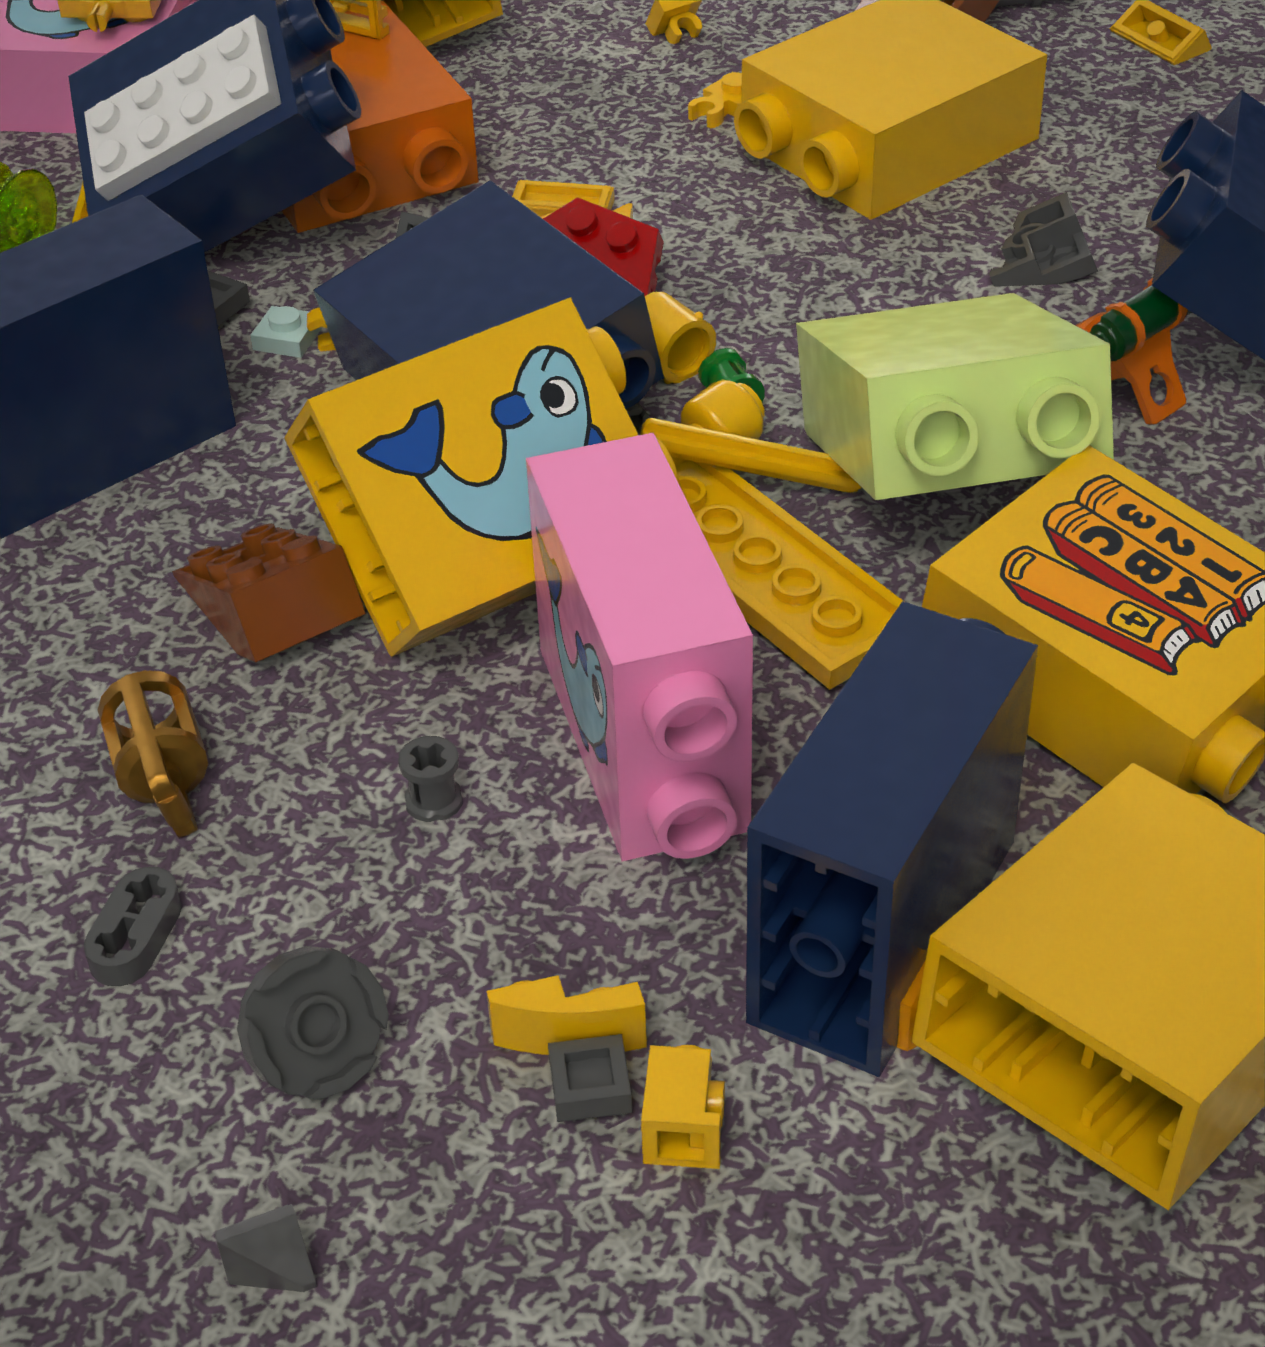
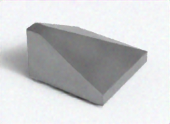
[214,1204,317,1292]

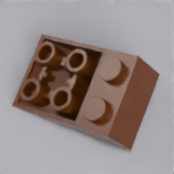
[172,523,366,663]

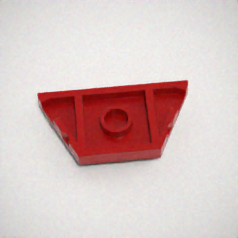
[543,197,664,296]

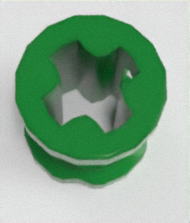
[698,348,765,402]

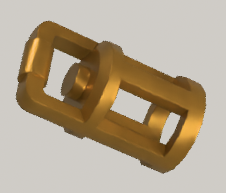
[98,670,208,838]

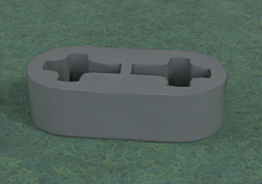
[84,867,182,987]

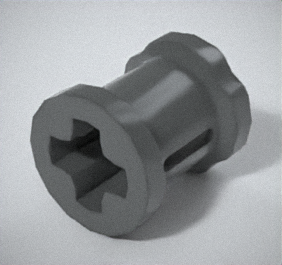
[398,736,463,822]

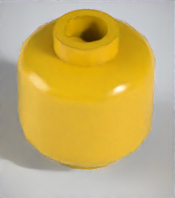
[681,379,765,439]

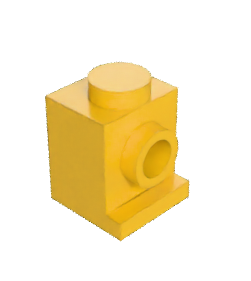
[641,1045,725,1169]

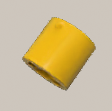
[645,292,716,384]

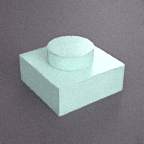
[250,306,322,358]

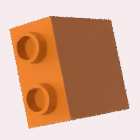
[282,1,479,233]

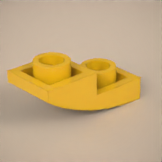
[486,975,647,1055]

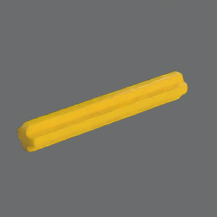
[640,418,861,493]

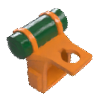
[1075,278,1192,425]

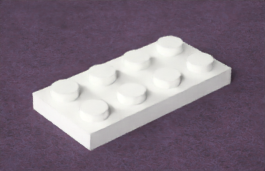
[84,15,281,201]

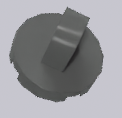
[237,946,389,1099]

